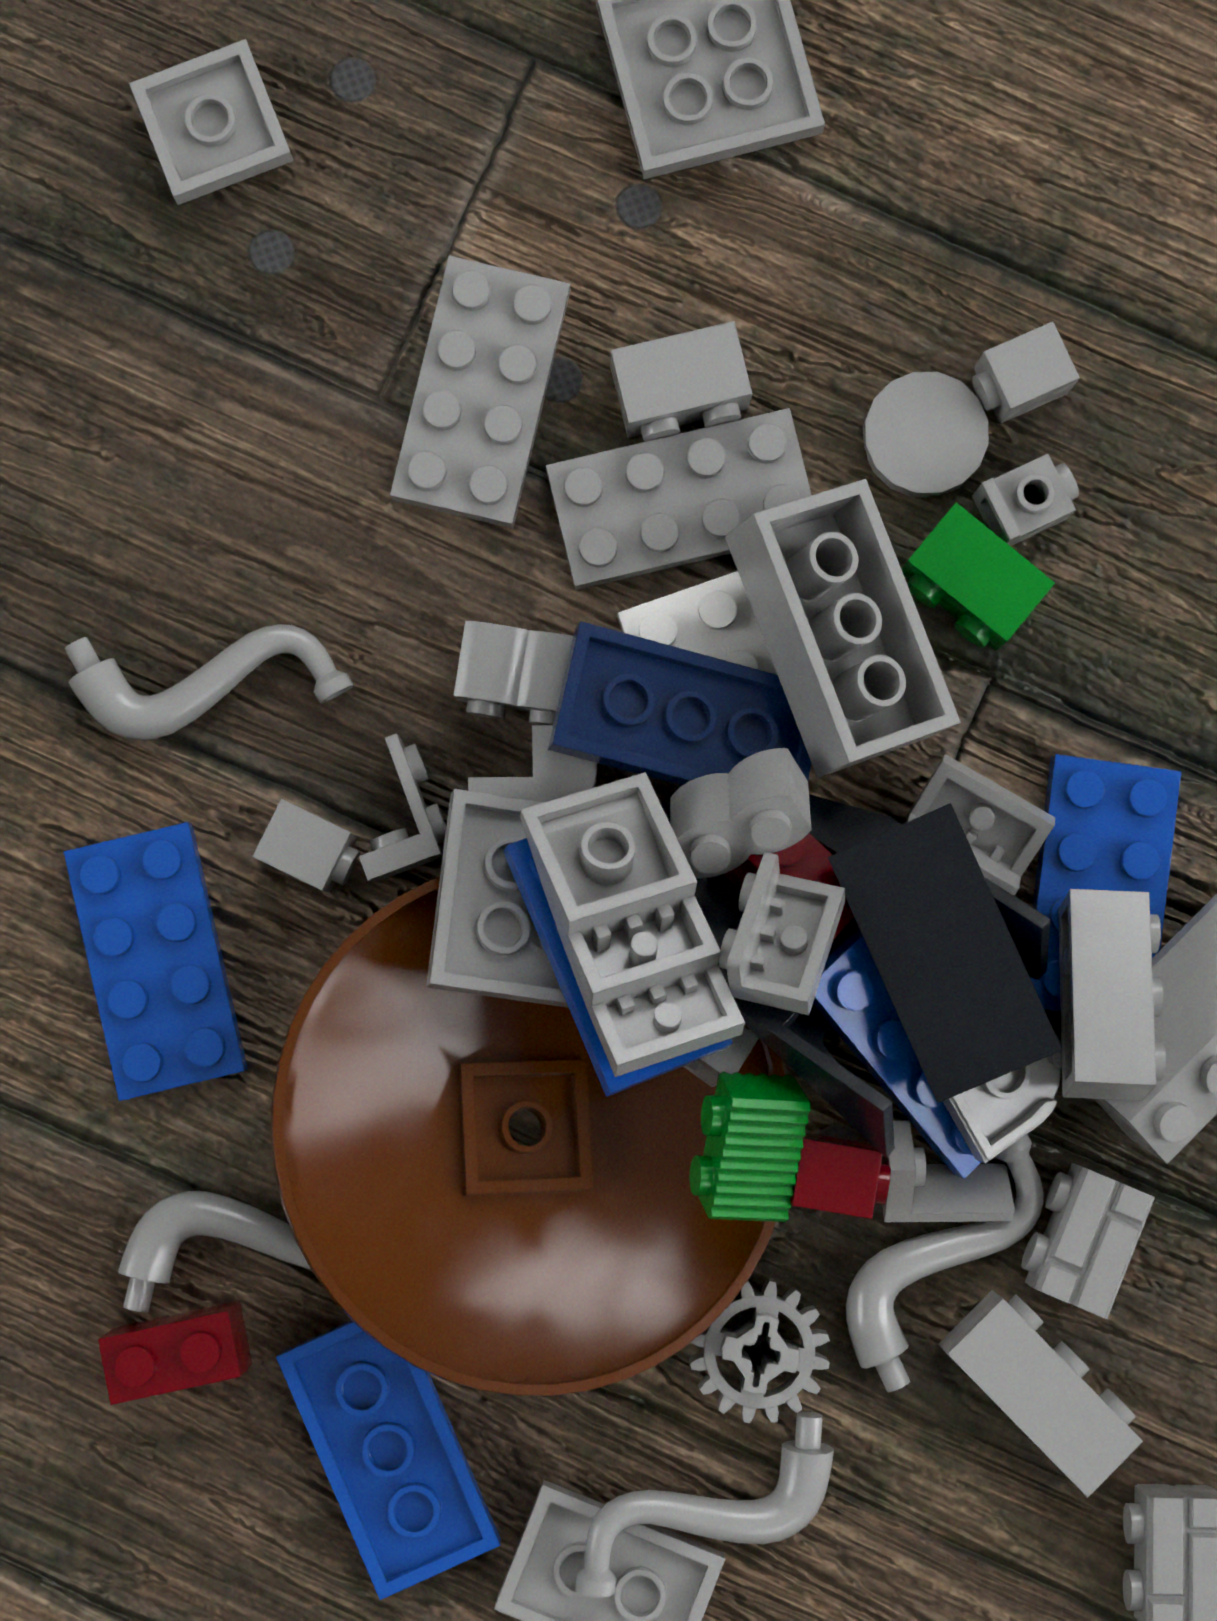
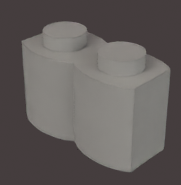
[453,620,573,725]
[670,748,812,879]

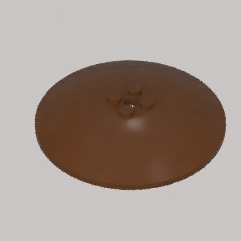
[270,877,785,1396]

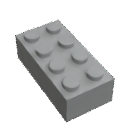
[724,479,961,778]

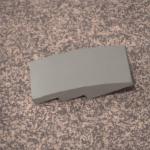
[520,772,745,1077]

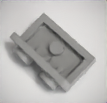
[904,754,1056,896]
[719,852,845,1015]

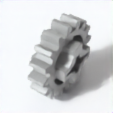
[689,1277,830,1423]

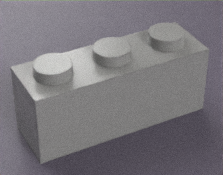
[1058,889,1166,1101]
[938,1290,1143,1498]

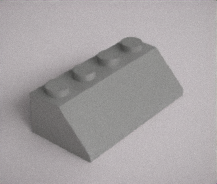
[1095,894,1217,1164]

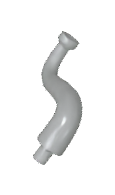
[64,624,354,740]
[846,1134,1043,1392]
[117,1191,310,1313]
[575,1411,834,1598]

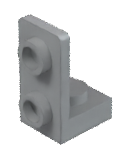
[359,733,446,883]
[882,1121,1015,1222]

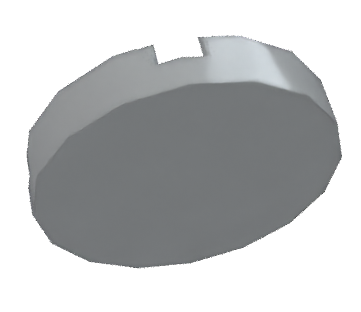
[863,372,989,498]

